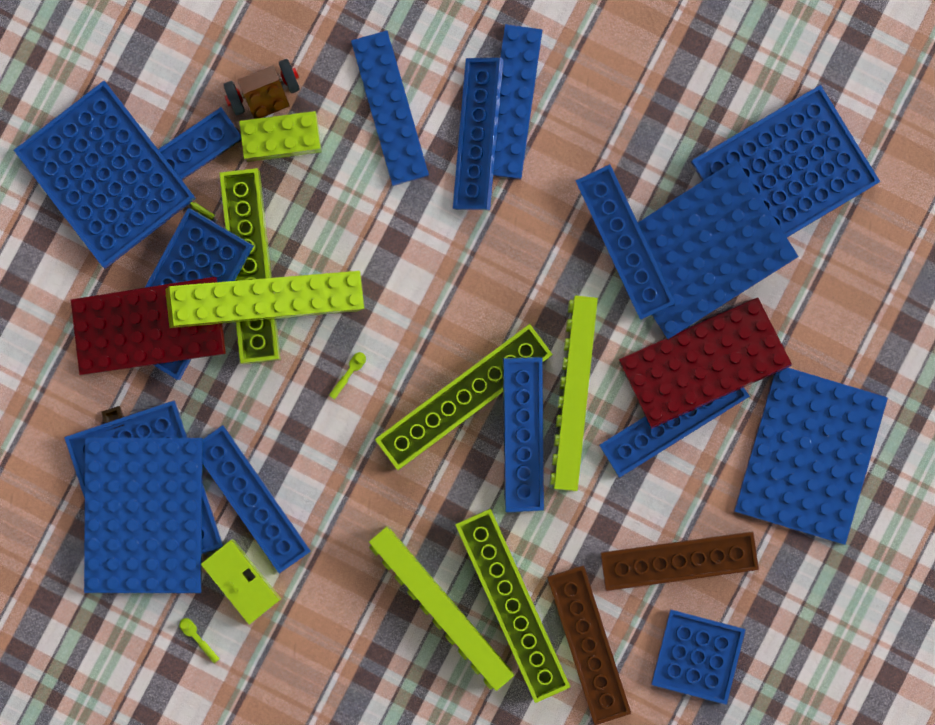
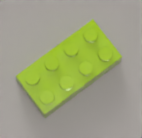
[239,111,322,162]

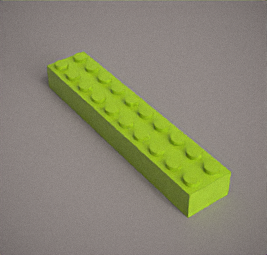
[219,168,281,365]
[165,271,364,328]
[550,295,598,491]
[375,324,553,471]
[455,508,570,703]
[369,526,514,691]

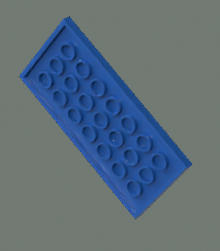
[145,208,254,380]

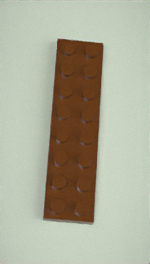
[600,531,759,591]
[547,565,631,725]

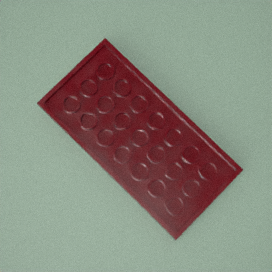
[70,277,226,375]
[619,297,792,429]

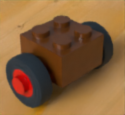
[223,59,300,119]

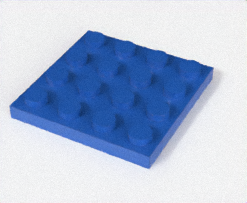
[651,609,746,705]

